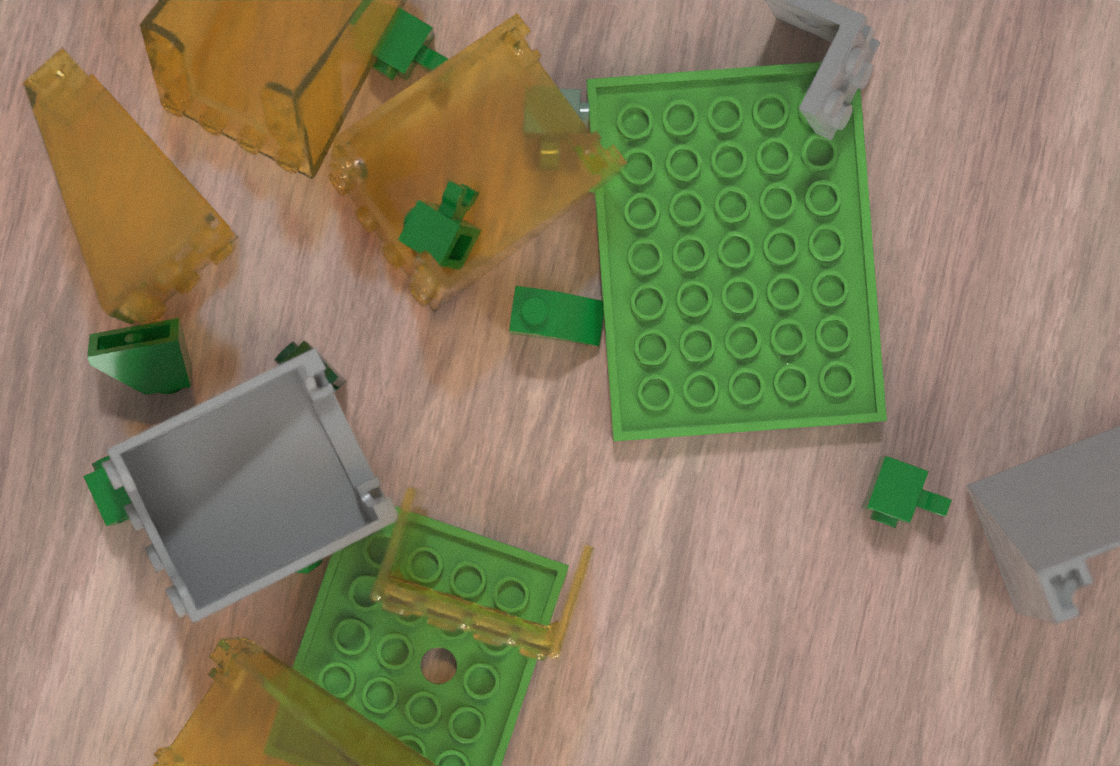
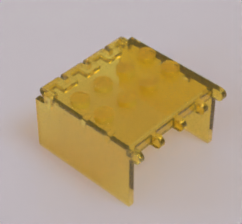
[370,487,594,661]

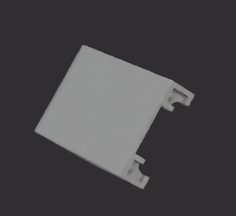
[102,348,400,623]
[966,426,1120,624]

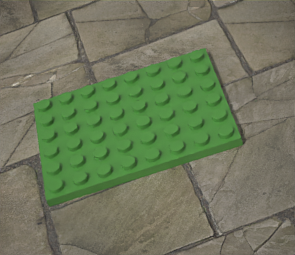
[586,61,887,442]

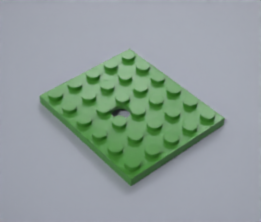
[263,505,569,766]

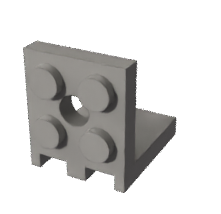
[765,0,880,140]

